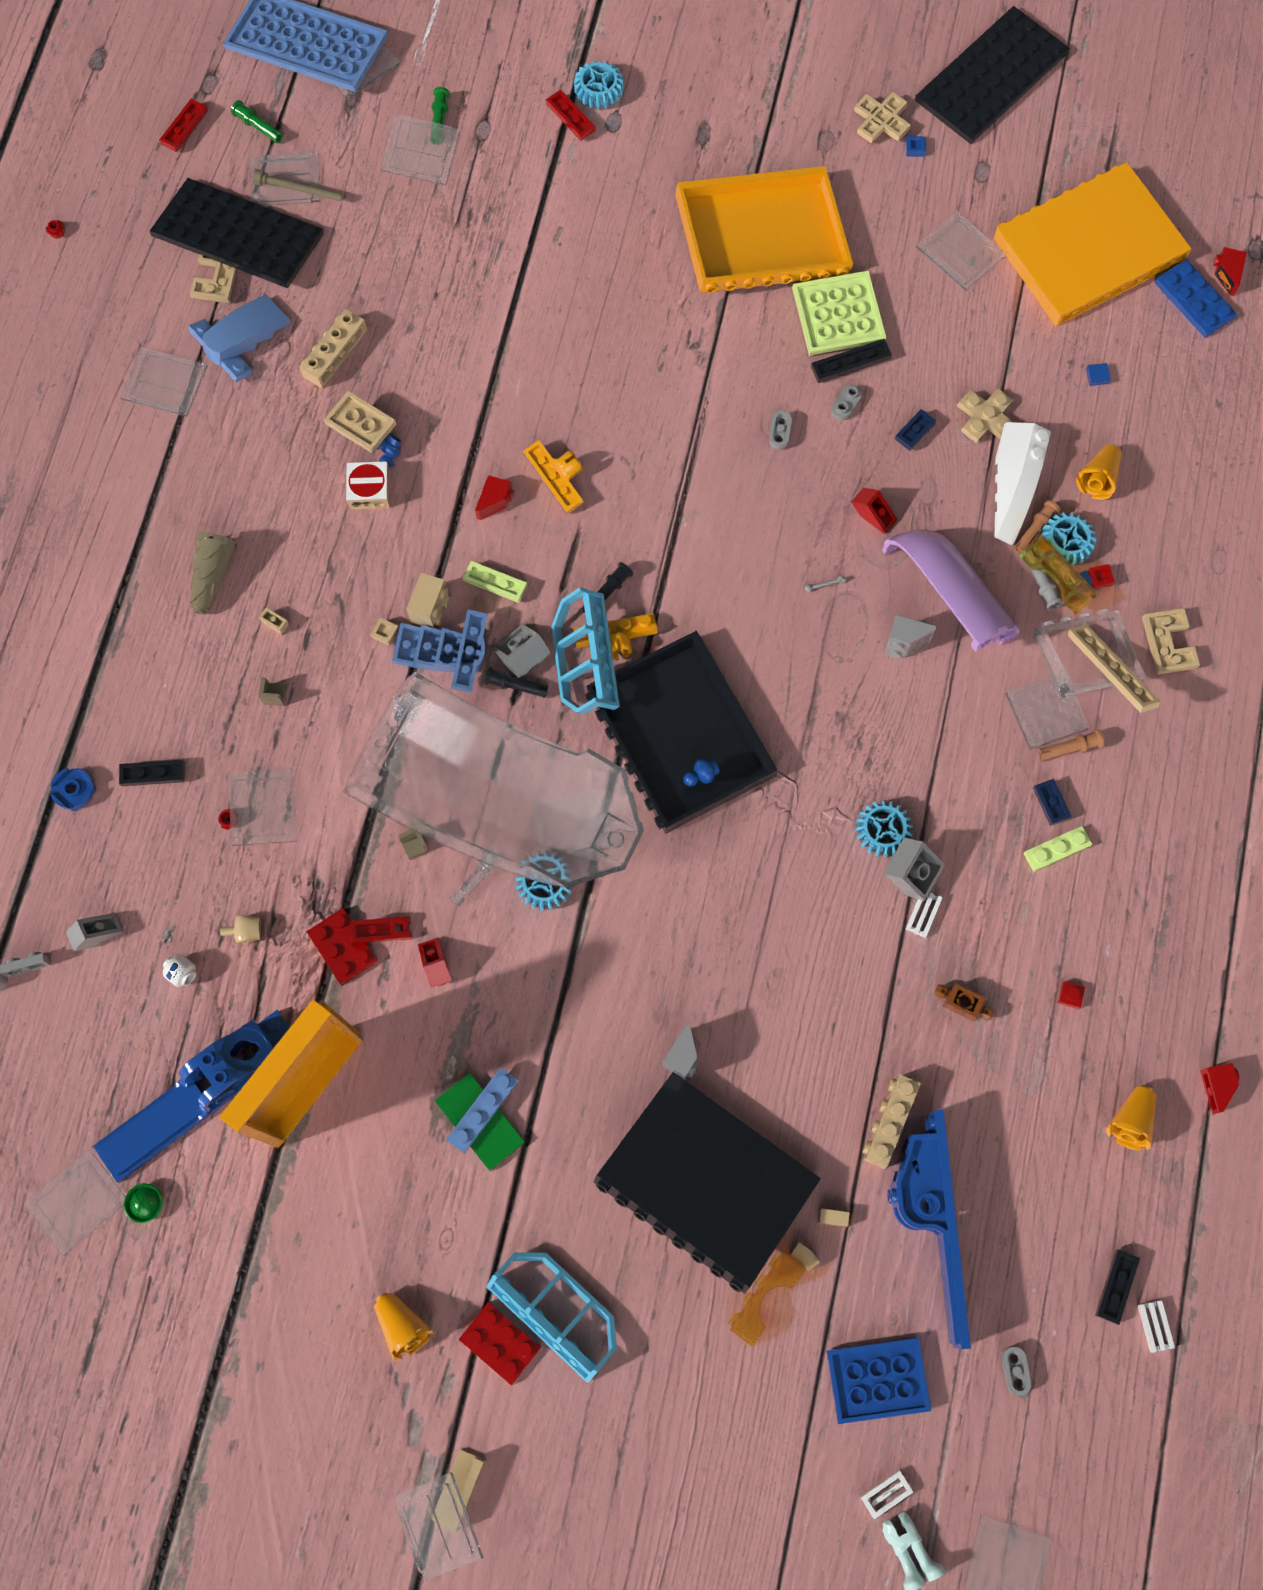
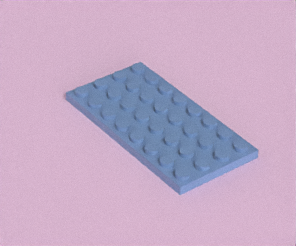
[223,0,388,92]

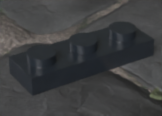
[119,760,185,786]
[1095,1249,1140,1325]

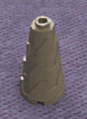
[190,532,237,615]

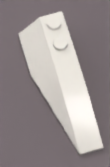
[995,422,1051,545]

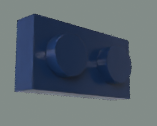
[895,409,937,451]
[1033,779,1072,826]

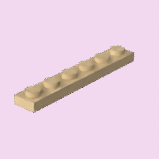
[1068,624,1161,713]

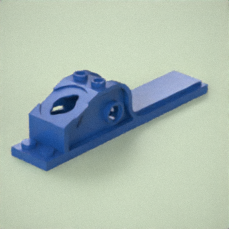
[93,1010,290,1183]
[887,1109,971,1349]

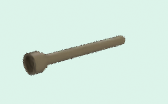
[253,169,344,201]

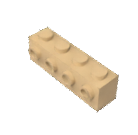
[299,309,367,388]
[862,1074,921,1169]

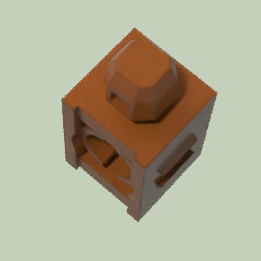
[934,984,995,1021]

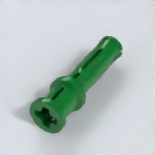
[430,87,450,145]
[230,100,283,143]

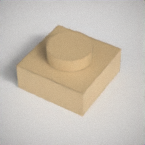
[370,618,399,646]

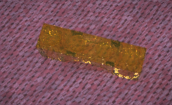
[1019,535,1099,615]
[728,1252,806,1347]

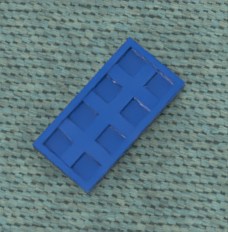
[1155,259,1237,338]

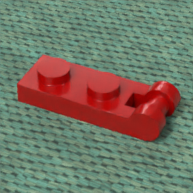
[350,916,412,944]

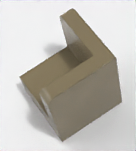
[259,677,287,706]
[398,826,429,860]

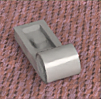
[0,952,51,991]

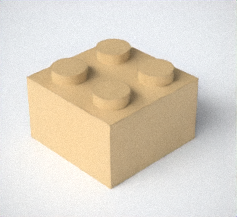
[406,573,450,629]

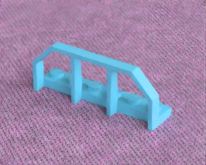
[551,587,620,714]
[486,1252,617,1383]

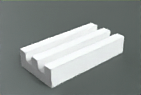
[905,892,943,938]
[1137,1300,1175,1353]
[860,1470,913,1519]

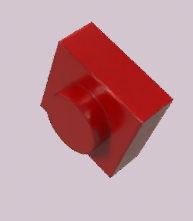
[1088,564,1115,589]
[1057,981,1085,1009]

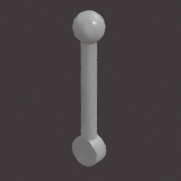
[804,576,846,592]

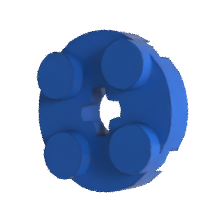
[50,768,96,811]

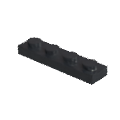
[811,339,892,383]

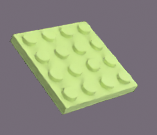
[792,271,886,356]

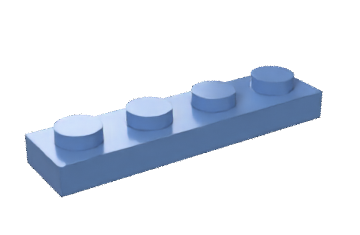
[446,1067,519,1154]

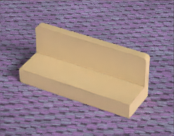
[432,1449,486,1533]

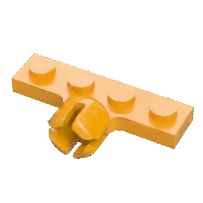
[523,440,584,514]
[573,613,658,660]

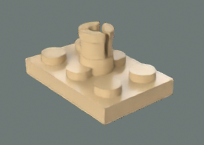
[324,391,396,454]

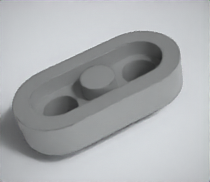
[831,385,862,421]
[769,410,792,450]
[1002,1347,1031,1396]

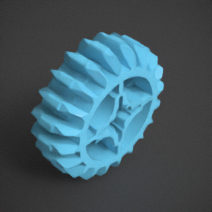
[574,60,624,110]
[1040,512,1097,566]
[855,800,913,858]
[515,853,574,911]

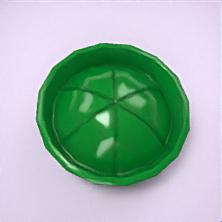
[123,1183,163,1224]

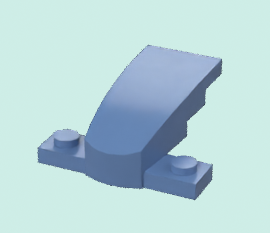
[188,295,290,382]
[392,609,488,693]

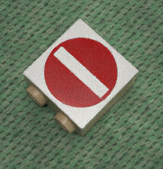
[346,461,390,509]

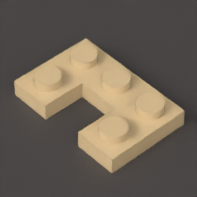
[190,254,237,303]
[1142,608,1200,675]

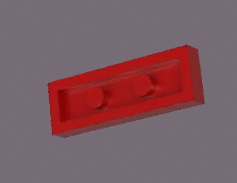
[546,89,596,141]
[159,98,208,152]

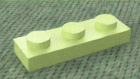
[463,561,527,603]
[1024,826,1092,872]

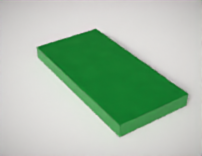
[435,1072,525,1171]

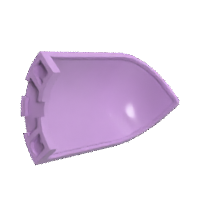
[882,529,1019,652]

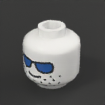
[163,955,196,987]

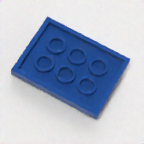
[826,1338,931,1424]

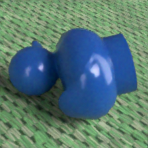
[377,433,402,468]
[683,759,719,787]

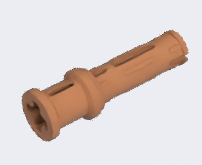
[1013,500,1061,556]
[1038,729,1104,762]

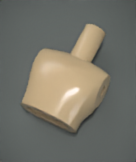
[220,915,262,945]

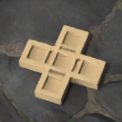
[854,92,911,144]
[957,388,1013,443]

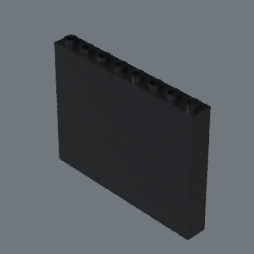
[585,630,778,834]
[593,1072,821,1294]

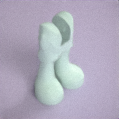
[882,1511,946,1590]

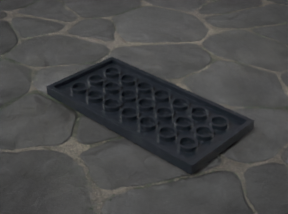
[915,6,1070,144]
[150,178,324,288]

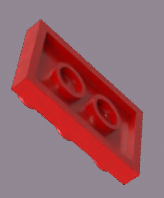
[306,908,378,986]
[458,1302,542,1386]

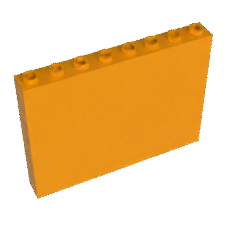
[994,162,1191,327]
[675,166,853,293]
[218,1000,363,1148]

